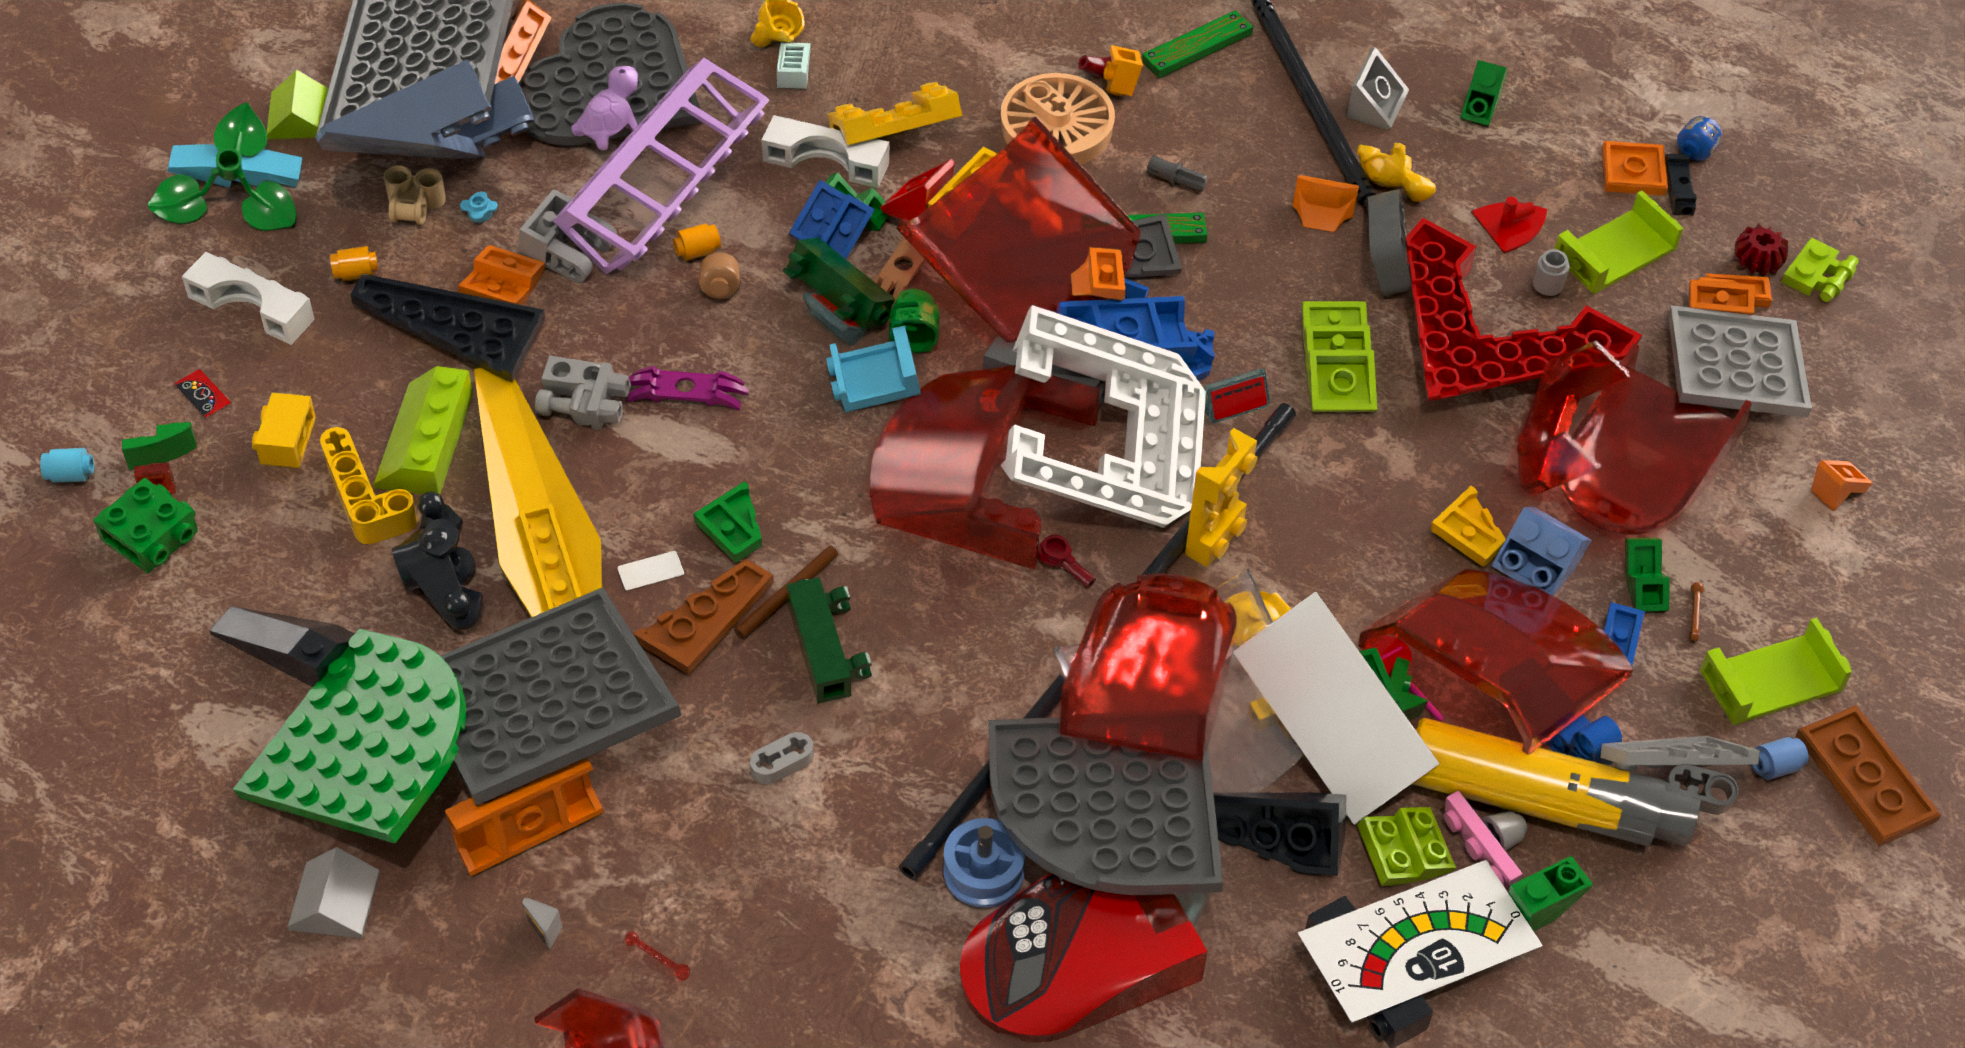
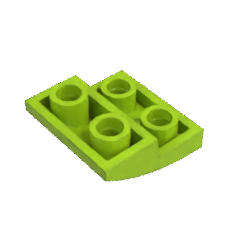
[1357,807,1456,886]

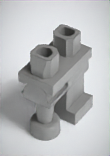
[535,355,631,430]

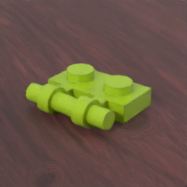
[1781,237,1859,302]

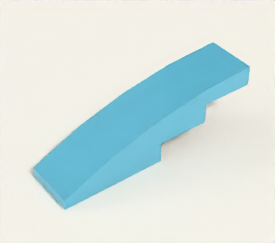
[167,144,302,188]

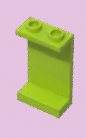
[1555,190,1684,294]
[1699,618,1852,725]

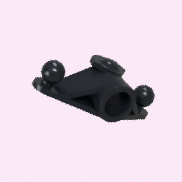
[392,491,483,630]

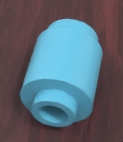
[40,448,94,483]

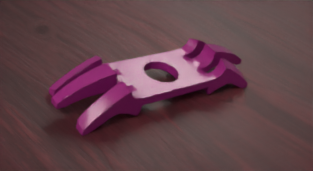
[627,366,749,410]

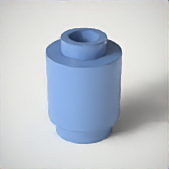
[1752,737,1808,780]

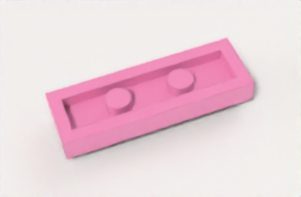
[1443,790,1523,892]

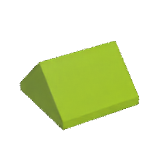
[267,69,329,139]

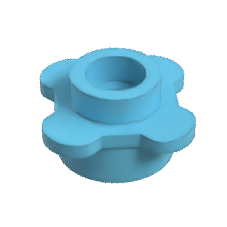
[460,191,498,222]

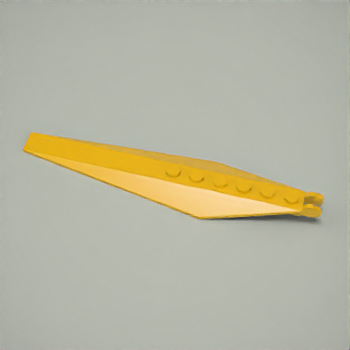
[474,368,602,617]

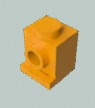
[1104,45,1143,96]

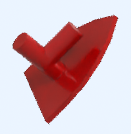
[1471,196,1548,254]

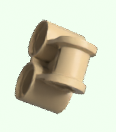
[384,165,446,225]

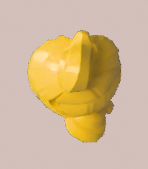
[750,0,805,48]

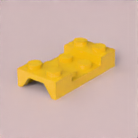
[827,82,962,145]
[1185,428,1258,568]

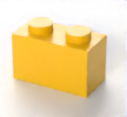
[252,392,316,468]

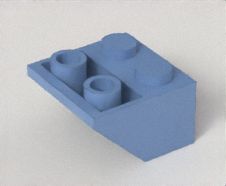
[1491,507,1592,600]

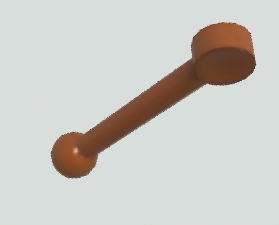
[1690,582,1704,642]

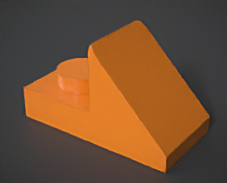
[1811,460,1873,511]

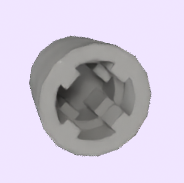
[1481,811,1527,851]

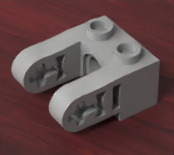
[518,189,618,283]

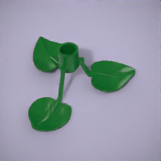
[147,102,296,231]

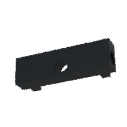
[1665,154,1697,216]

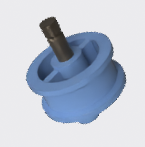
[943,818,1025,908]

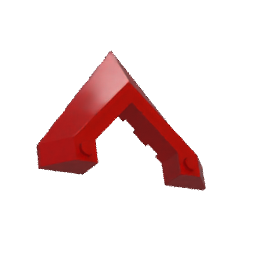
[1405,218,1642,401]

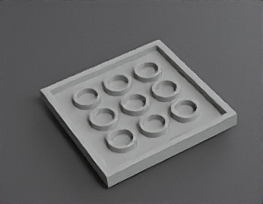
[1668,305,1812,418]

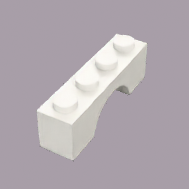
[762,115,889,188]
[182,252,315,345]

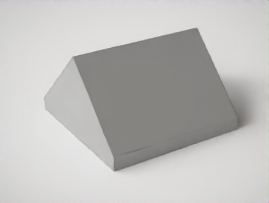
[1347,47,1409,130]
[288,847,380,938]

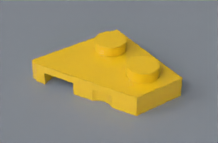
[1430,486,1506,567]

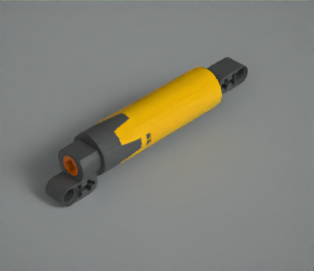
[1412,717,1738,847]

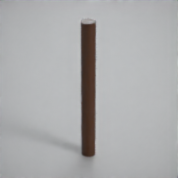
[734,545,838,639]

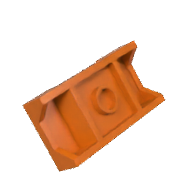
[445,757,604,876]

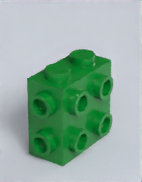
[93,477,198,574]

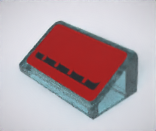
[802,292,868,346]
[1204,368,1270,423]

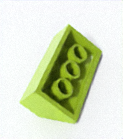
[373,366,473,495]

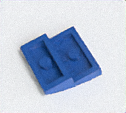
[788,180,875,259]

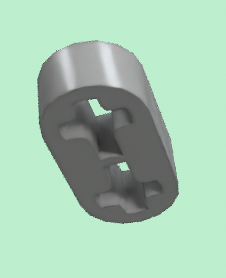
[750,732,814,784]

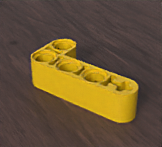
[320,427,418,544]

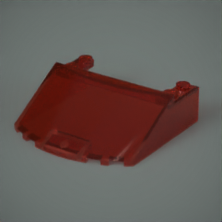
[869,365,1100,569]

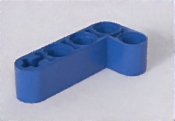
[1498,661,1622,766]

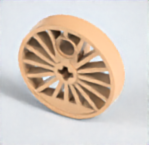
[1001,73,1115,168]

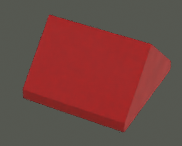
[880,158,955,227]

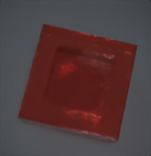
[134,462,176,494]

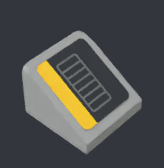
[522,898,562,949]

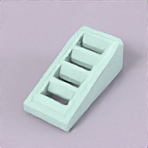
[777,42,811,89]

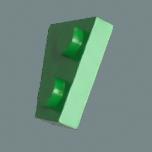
[693,481,762,563]

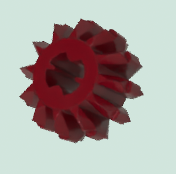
[1734,224,1789,277]

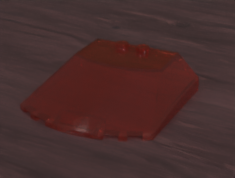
[896,117,1141,343]
[1358,569,1633,755]

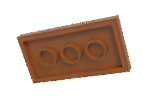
[1796,705,1942,847]

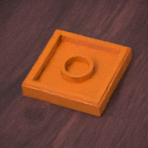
[1601,141,1668,196]

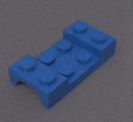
[1056,296,1198,363]

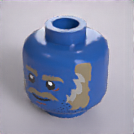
[1677,116,1723,161]

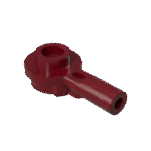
[1038,535,1096,588]

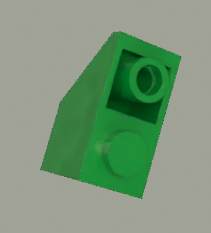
[1460,60,1509,126]
[1508,856,1593,931]

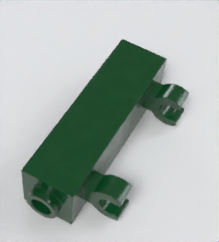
[782,237,895,329]
[786,577,872,704]

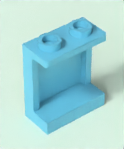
[826,325,921,412]

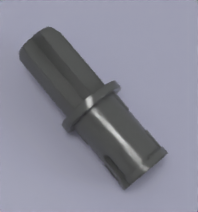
[1146,155,1208,192]

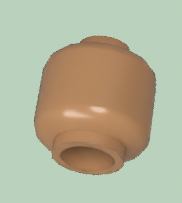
[699,252,741,300]

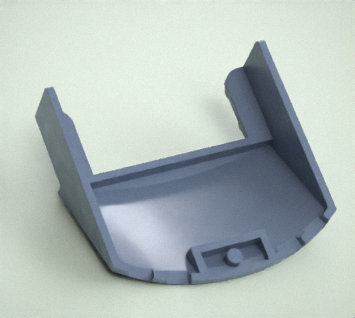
[316,60,535,159]

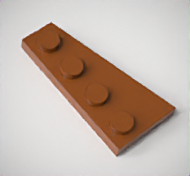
[633,559,774,675]

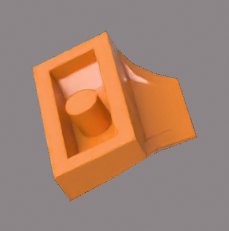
[1292,175,1359,232]
[1071,247,1125,300]
[1688,277,1754,315]

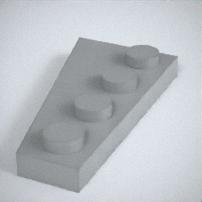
[1601,736,1760,770]

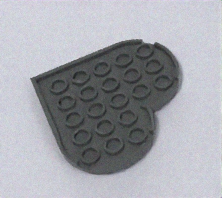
[519,3,702,147]

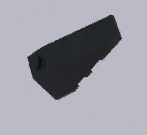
[210,606,355,687]
[1213,792,1346,876]

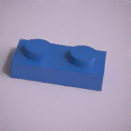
[1596,602,1645,673]

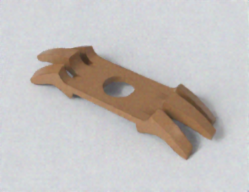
[873,224,943,309]

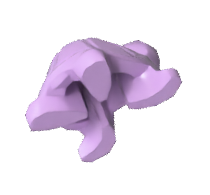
[571,66,638,150]

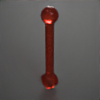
[624,931,690,981]

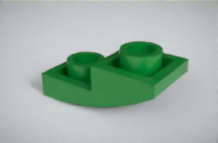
[122,422,197,470]

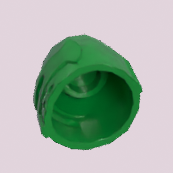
[889,289,940,353]

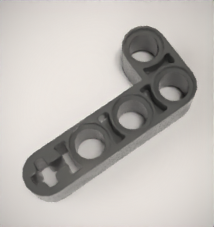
[1368,189,1412,296]

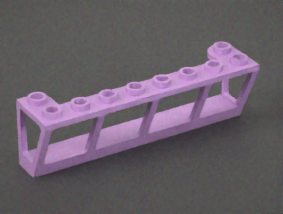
[552,58,769,274]

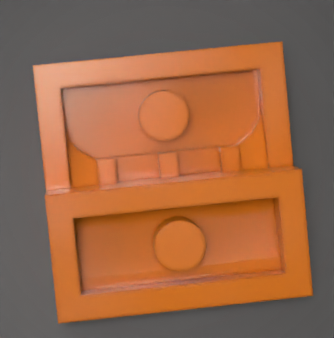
[458,245,545,305]

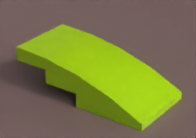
[1301,301,1378,412]

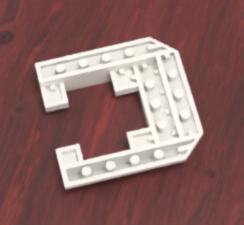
[1000,305,1206,527]

